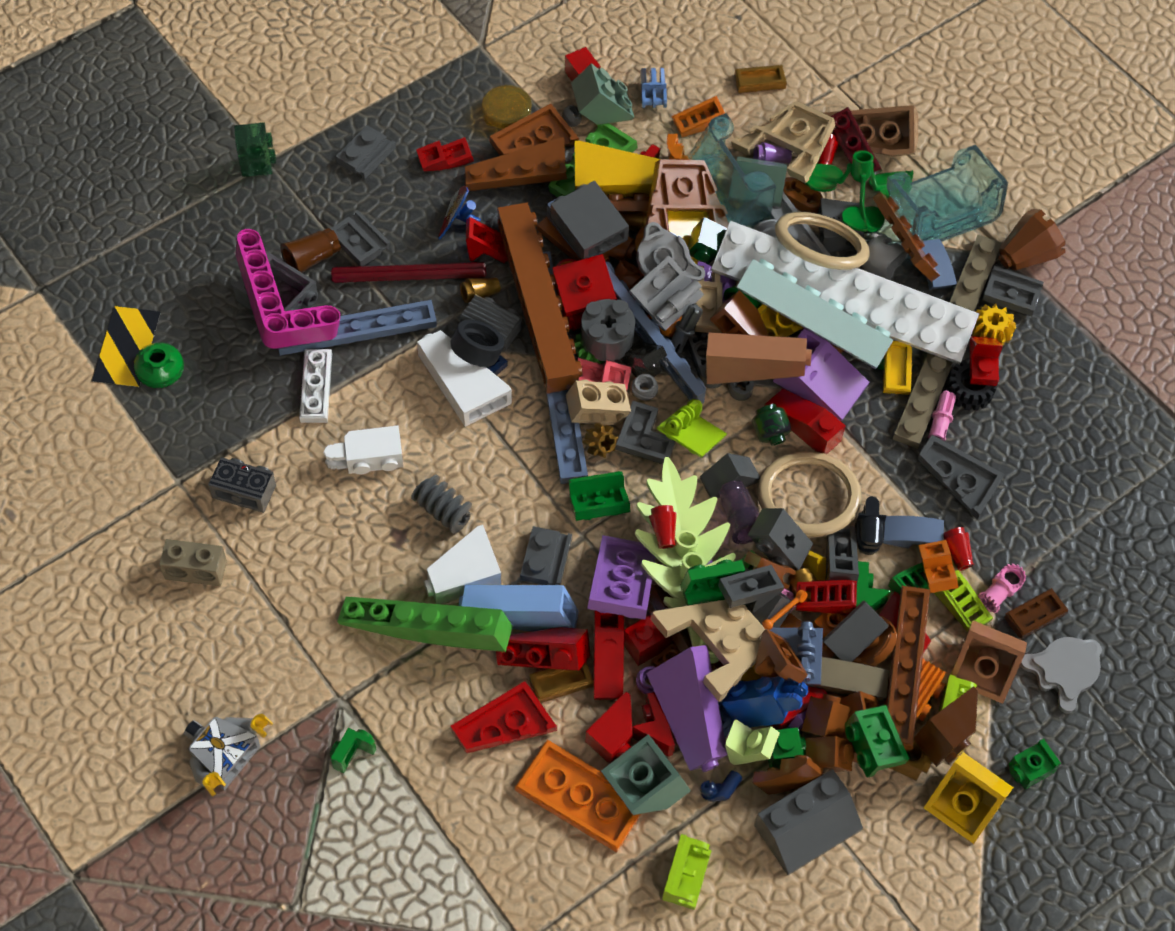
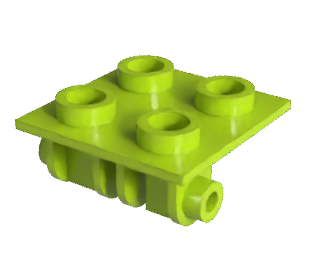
[657,399,727,458]

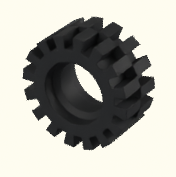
[946,359,997,411]

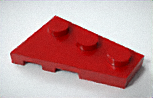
[450,681,557,754]

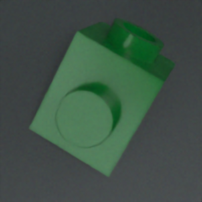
[330,728,377,773]

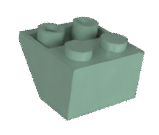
[571,64,634,125]

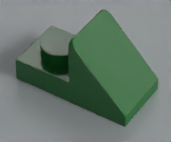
[856,561,891,611]

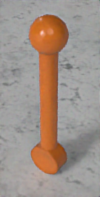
[762,590,807,630]

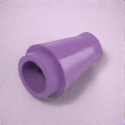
[753,142,792,164]

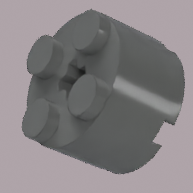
[581,299,635,361]

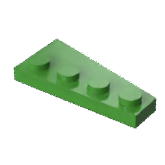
[549,123,638,197]

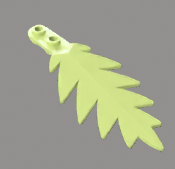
[635,457,736,663]

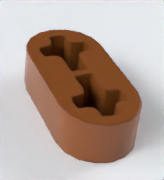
[783,177,823,214]

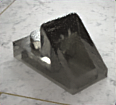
[621,341,667,378]

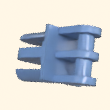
[640,68,667,108]

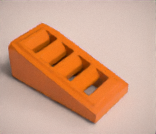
[672,96,728,137]

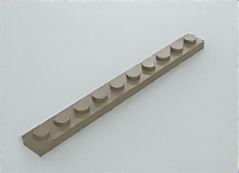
[893,234,1002,449]

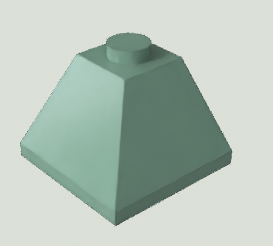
[601,734,691,815]

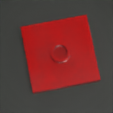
[552,254,617,317]

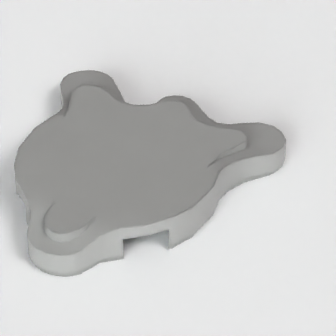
[637,222,705,281]
[1020,637,1102,714]

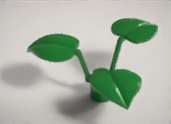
[805,151,914,232]

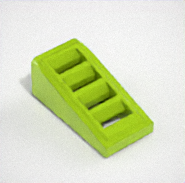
[934,570,993,632]

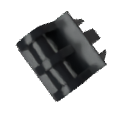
[854,496,886,555]

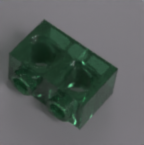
[234,122,276,177]

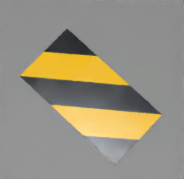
[92,306,161,387]

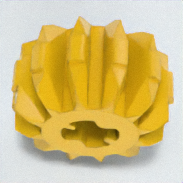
[972,303,1016,345]

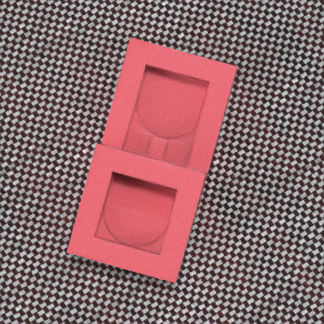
[577,358,632,391]

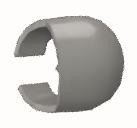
[862,232,909,280]

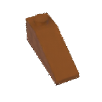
[710,290,769,336]

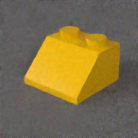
[924,752,1014,844]

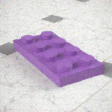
[587,535,656,620]

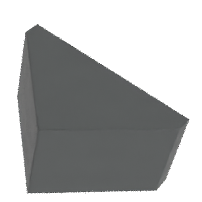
[700,453,760,498]

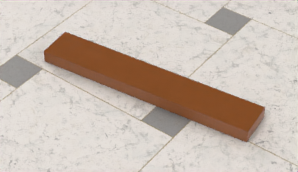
[887,586,930,750]

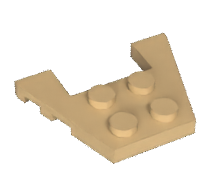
[731,101,835,183]
[651,600,765,702]

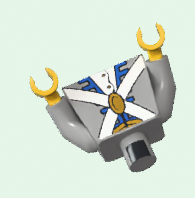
[184,714,273,796]

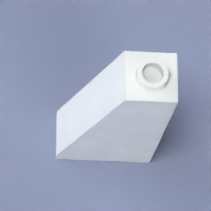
[417,330,512,427]

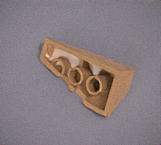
[823,105,918,156]

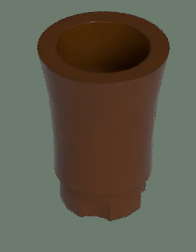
[280,228,341,273]

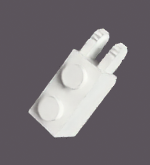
[323,425,404,474]

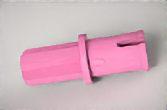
[928,391,956,441]

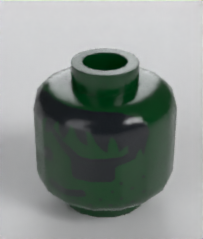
[752,404,791,446]

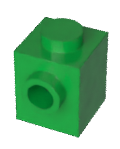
[768,727,806,769]

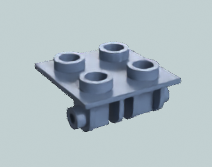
[762,622,823,685]

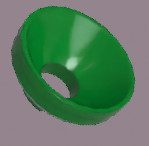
[134,343,184,388]

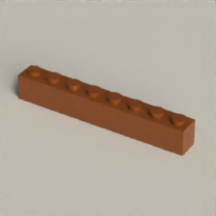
[497,202,583,394]

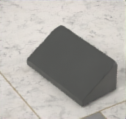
[823,600,888,662]

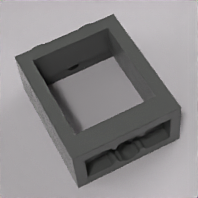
[233,251,318,311]

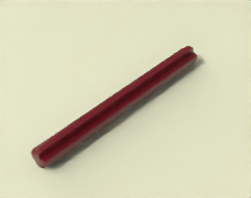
[331,262,486,283]

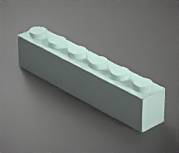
[737,258,893,369]

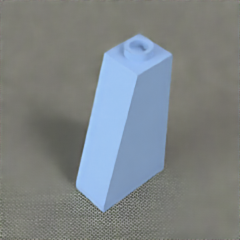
[459,585,579,632]

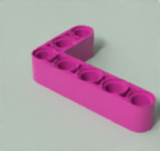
[235,229,340,348]

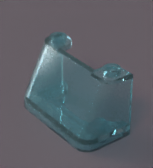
[688,113,776,229]
[887,145,1008,242]

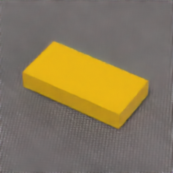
[883,341,912,395]

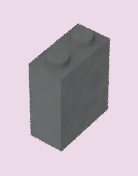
[550,181,629,260]

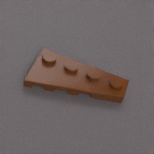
[465,137,567,191]

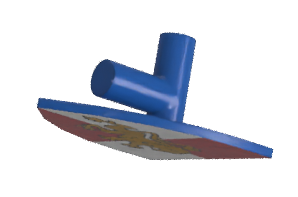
[438,186,481,239]

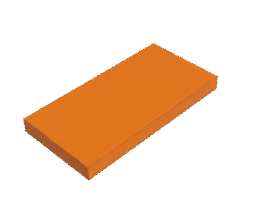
[515,739,641,853]

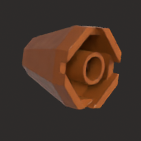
[999,209,1065,270]

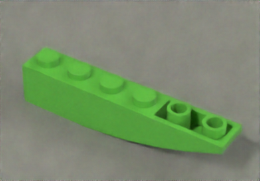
[337,596,513,652]

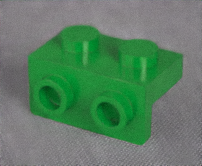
[568,471,631,521]
[680,559,745,606]

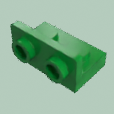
[845,705,909,778]

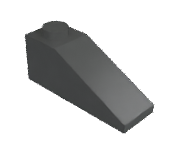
[825,526,859,600]

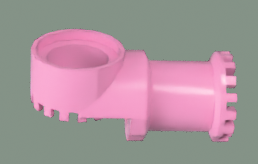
[977,564,1026,613]

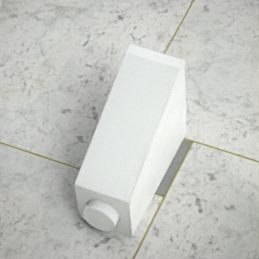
[424,525,501,604]

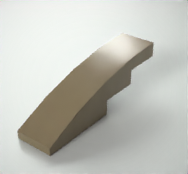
[807,657,889,701]

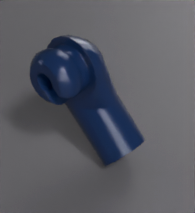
[700,770,743,802]

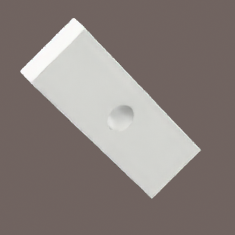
[300,349,332,423]

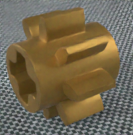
[582,423,618,458]

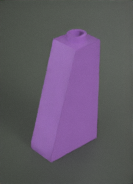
[646,645,728,772]

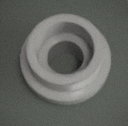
[631,374,658,400]

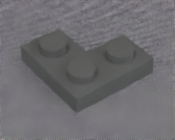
[616,401,676,464]

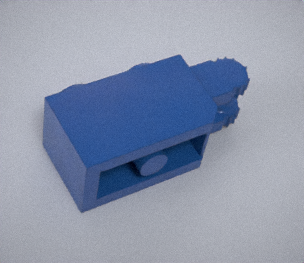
[722,676,808,728]

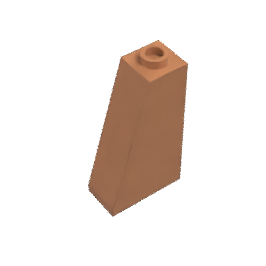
[706,332,812,384]

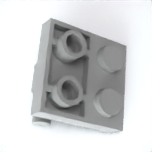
[629,255,704,331]

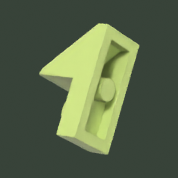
[725,720,780,765]

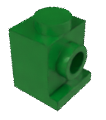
[1008,739,1061,790]

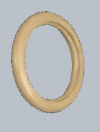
[775,212,870,270]
[757,451,862,537]

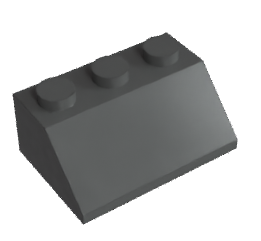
[754,769,863,875]

